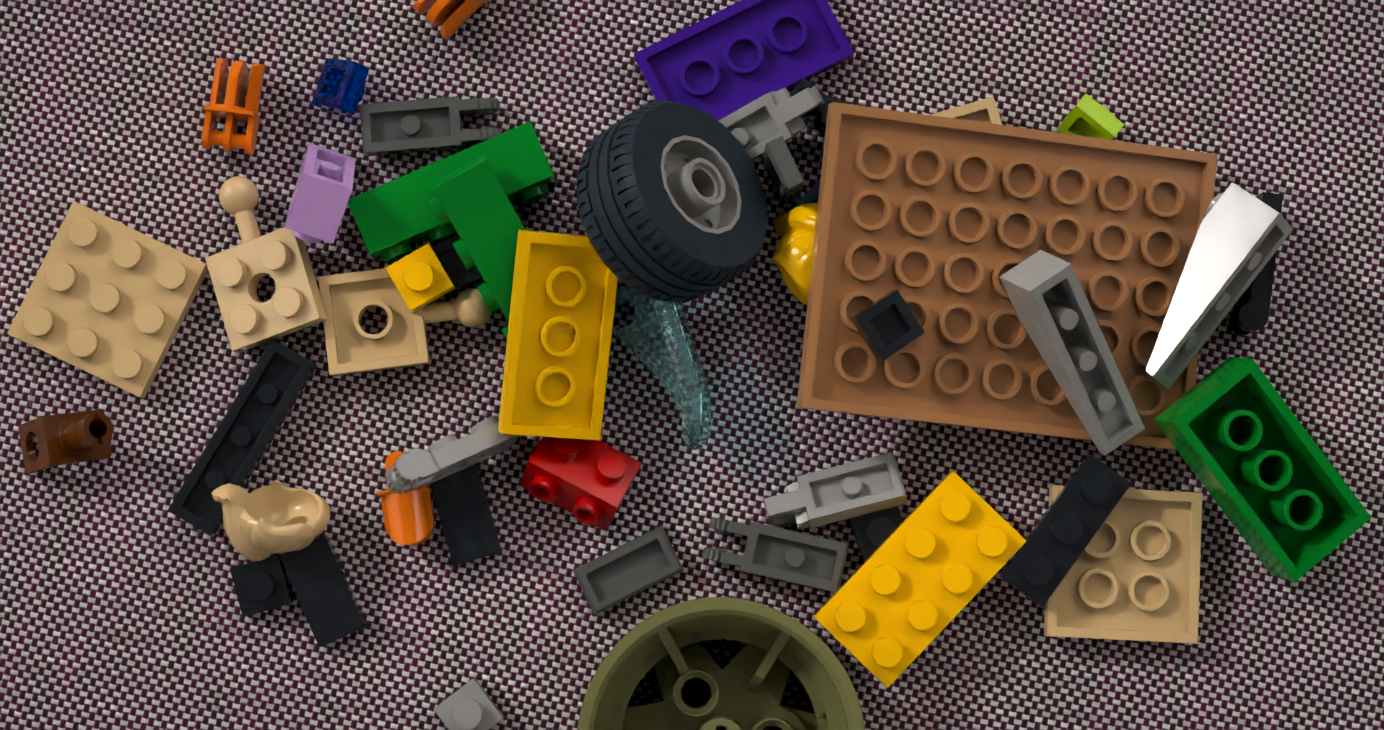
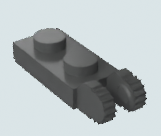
[360,96,501,156]
[702,517,849,592]

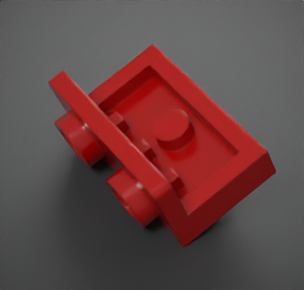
[520,437,642,530]

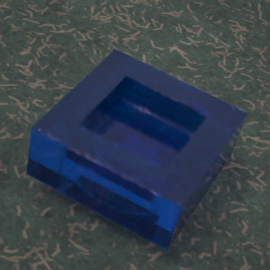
[311,58,370,115]

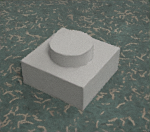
[433,678,505,730]

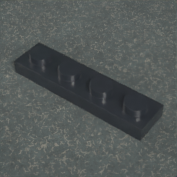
[167,339,318,536]

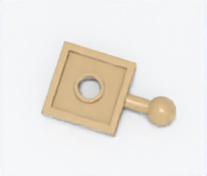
[205,176,328,352]
[318,268,492,377]

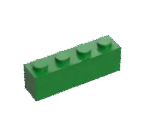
[348,121,557,263]
[428,154,526,339]

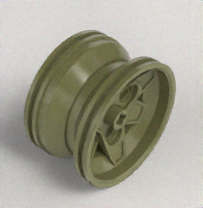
[578,597,865,730]

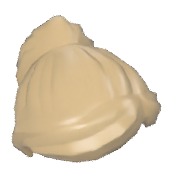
[212,479,330,561]

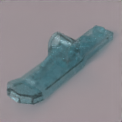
[612,286,711,450]

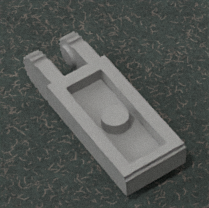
[384,415,521,495]

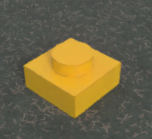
[386,243,455,313]

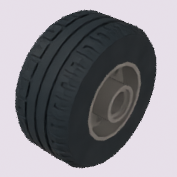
[577,101,768,303]

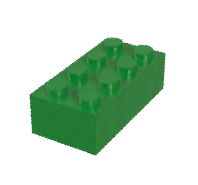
[1154,357,1371,582]

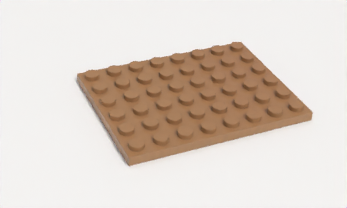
[797,102,1218,450]

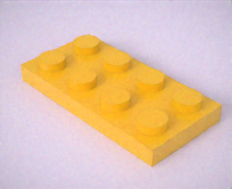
[498,229,618,441]
[813,471,1026,688]

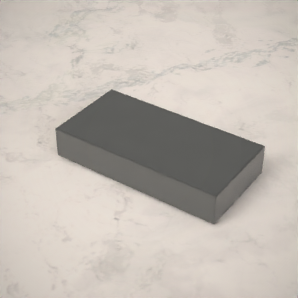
[762,136,804,204]
[572,525,684,615]

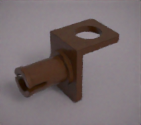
[18,410,113,474]

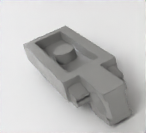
[719,86,825,160]
[764,452,907,529]

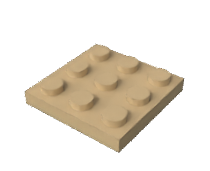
[7,201,208,399]
[1044,485,1203,644]

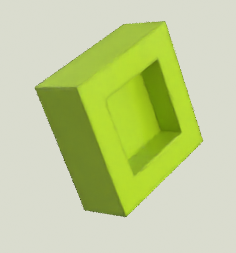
[1057,93,1125,140]

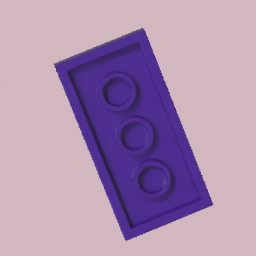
[633,0,854,121]

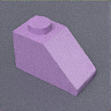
[285,143,356,244]

